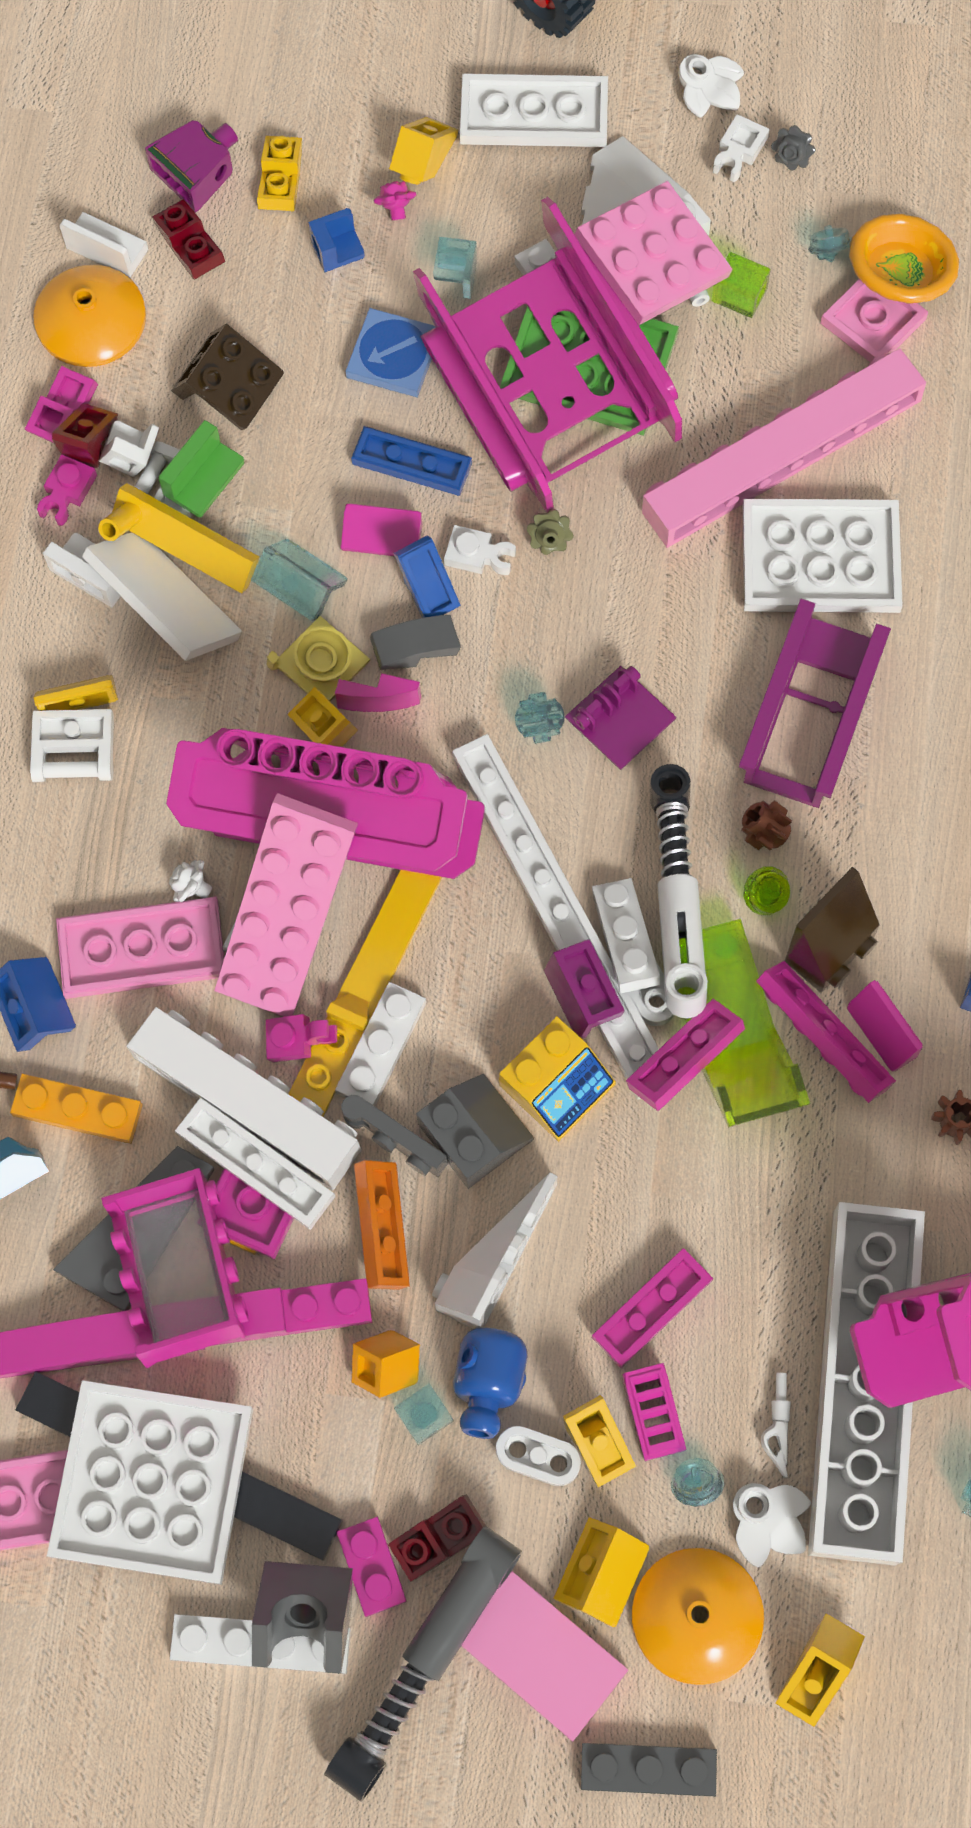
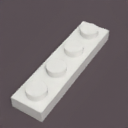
[175,1097,336,1230]
[170,1614,351,1674]

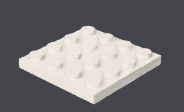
[47,1380,253,1585]

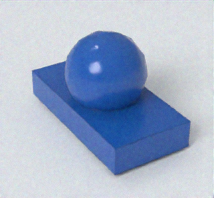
[393,535,461,618]

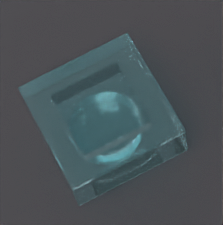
[394,1384,454,1446]

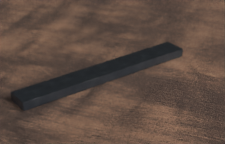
[15,1371,343,1561]

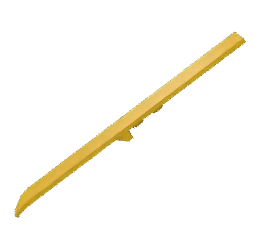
[230,870,442,1255]

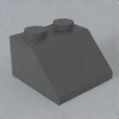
[416,1074,534,1189]

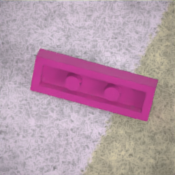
[626,998,745,1111]
[591,1248,713,1368]

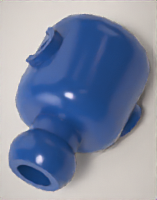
[453,1328,528,1439]

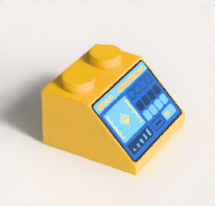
[499,1016,616,1142]

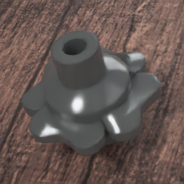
[771,125,816,171]

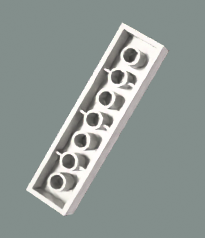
[808,1202,925,1566]

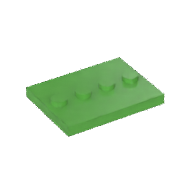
[500,306,679,436]

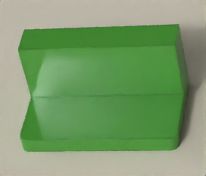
[158,420,245,517]

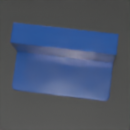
[0,957,76,1052]

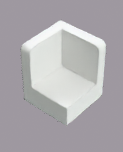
[99,421,159,477]

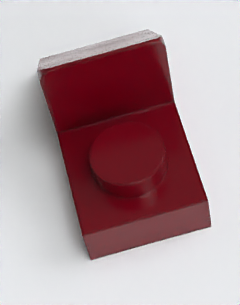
[52,403,118,469]

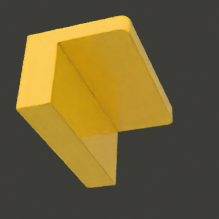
[553,1517,649,1627]

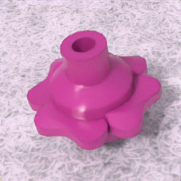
[373,181,417,221]

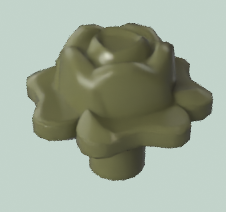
[527,509,574,555]

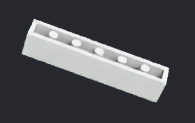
[126,1007,362,1191]

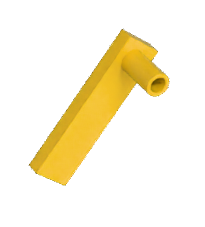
[98,483,260,594]

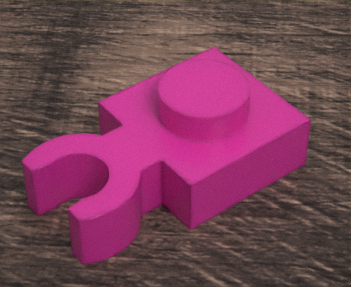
[37,454,97,526]

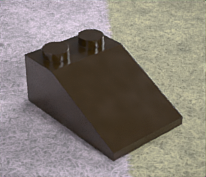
[785,866,880,993]

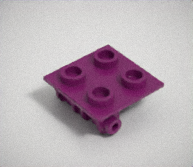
[565,665,677,770]

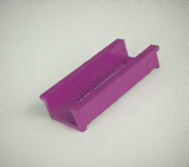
[739,598,891,808]

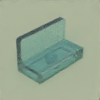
[251,539,348,621]

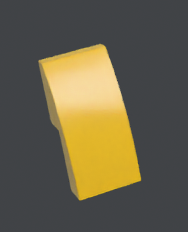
[257,135,302,211]

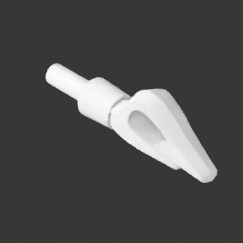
[761,1373,791,1478]

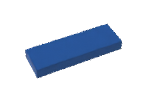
[351,426,472,496]

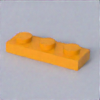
[10,1074,143,1144]

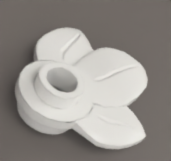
[678,54,744,118]
[733,1483,811,1567]

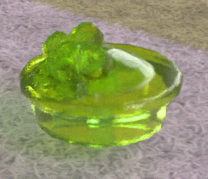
[743,866,790,915]

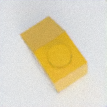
[389,117,459,185]
[775,1613,865,1727]

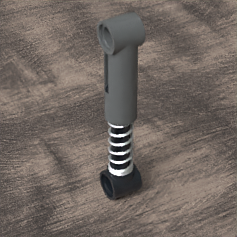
[324,1526,522,1802]

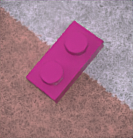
[337,1516,407,1617]

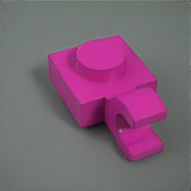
[266,1014,337,1063]

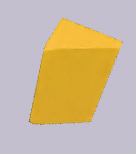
[33,674,118,711]

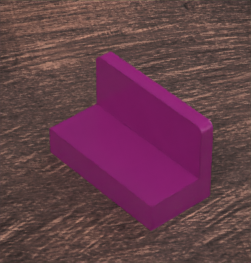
[544,939,625,1039]

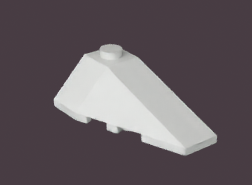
[432,1172,558,1329]

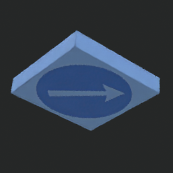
[345,308,435,398]

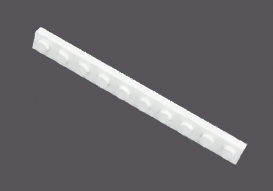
[452,734,659,1101]

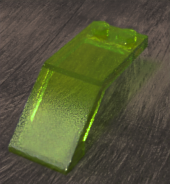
[661,919,810,1128]

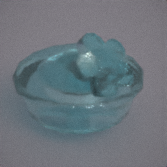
[808,225,852,262]
[671,1458,725,1507]

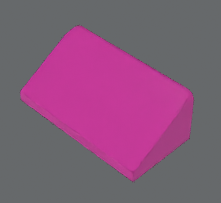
[341,504,423,556]
[847,980,923,1072]

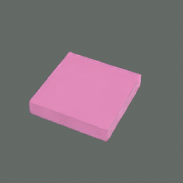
[820,279,928,362]

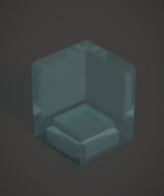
[433,237,477,299]

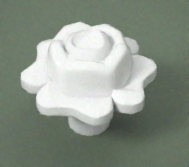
[169,860,212,902]

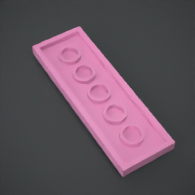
[214,793,358,1017]

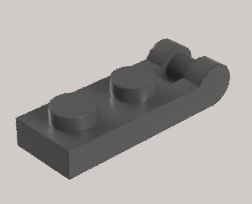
[341,1095,448,1177]

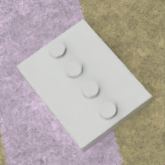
[742,499,903,613]

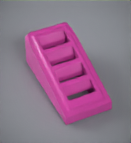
[622,1363,687,1461]

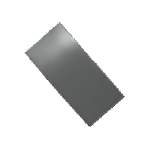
[370,615,461,670]

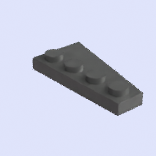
[53,1146,215,1311]

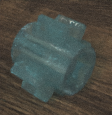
[515,692,565,744]

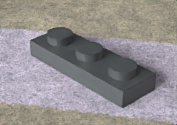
[581,1743,717,1797]

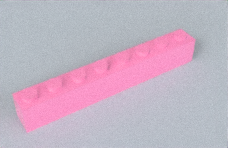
[642,348,926,548]

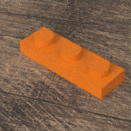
[354,1160,410,1290]

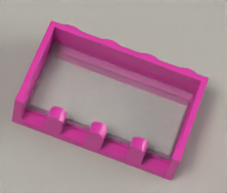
[101,1168,249,1368]

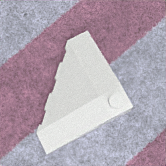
[581,136,711,236]

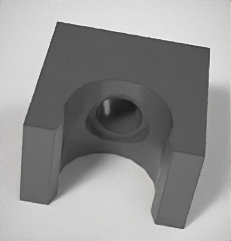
[252,1561,353,1674]

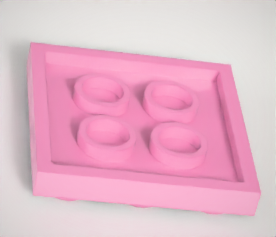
[574,181,733,325]

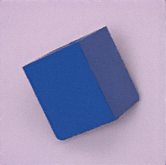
[308,208,365,273]

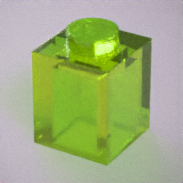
[711,252,771,318]

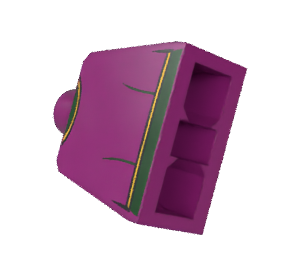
[145,120,238,213]

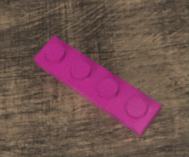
[756,961,896,1103]

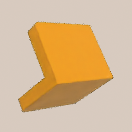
[351,1330,420,1398]

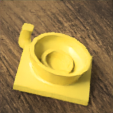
[267,616,370,701]

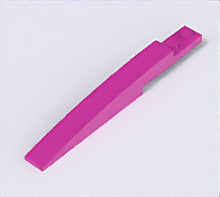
[0,1278,373,1379]

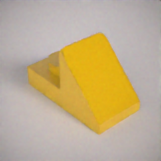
[287,687,358,747]
[563,1395,636,1488]

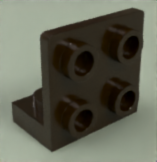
[171,323,284,430]

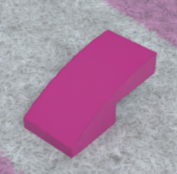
[25,366,98,443]
[335,673,421,712]

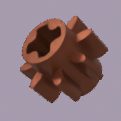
[741,800,792,851]
[931,1090,971,1145]

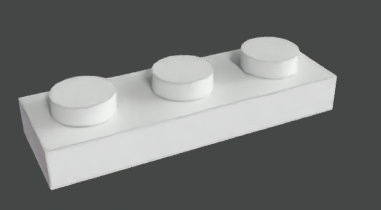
[592,878,660,993]
[335,982,427,1106]

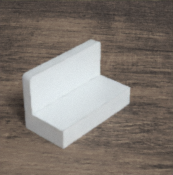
[59,212,149,278]
[43,533,121,608]

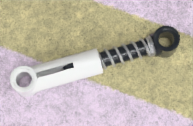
[650,764,708,1018]

